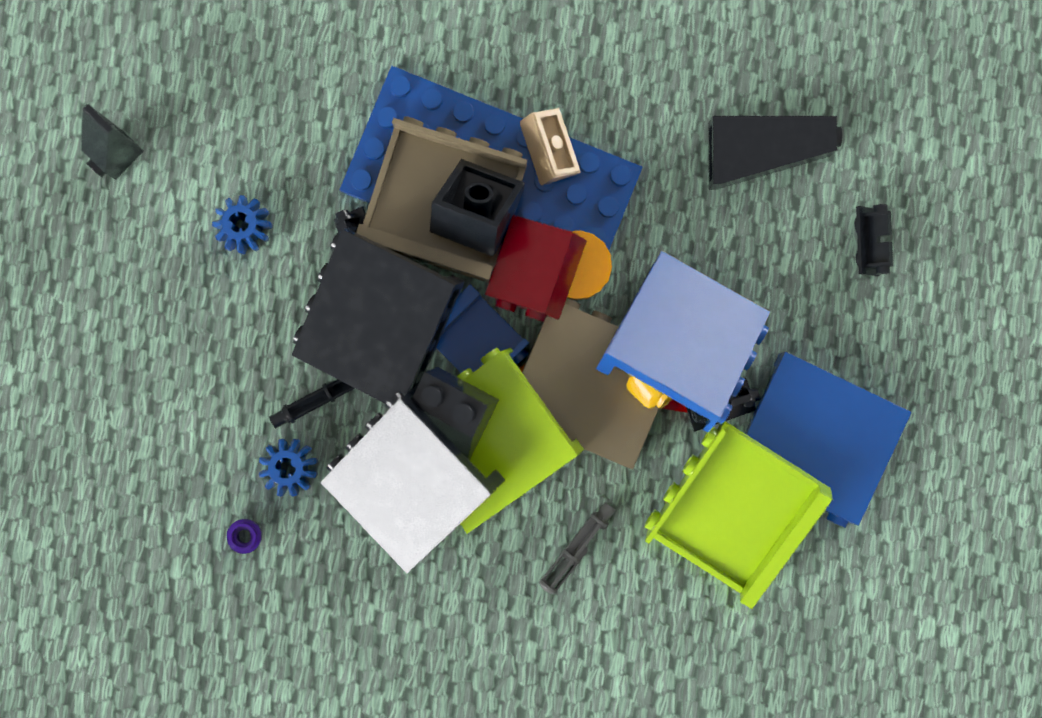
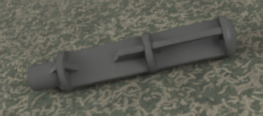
[539,502,616,594]

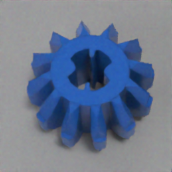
[212,195,272,254]
[259,439,318,497]

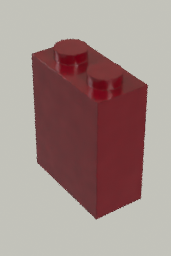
[485,215,587,322]

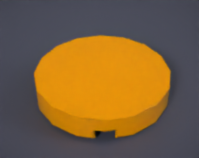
[567,230,612,300]

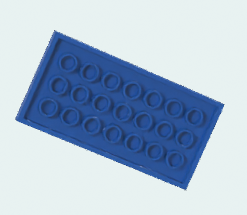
[340,65,643,250]

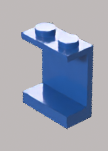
[436,284,529,373]

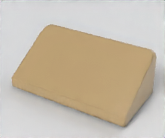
[520,108,581,185]

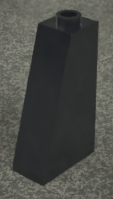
[708,116,842,190]

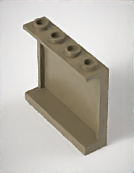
[356,116,527,283]
[522,298,659,470]

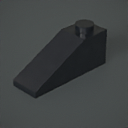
[81,103,144,180]

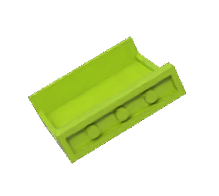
[457,347,584,534]
[644,421,833,609]

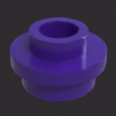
[227,519,262,554]

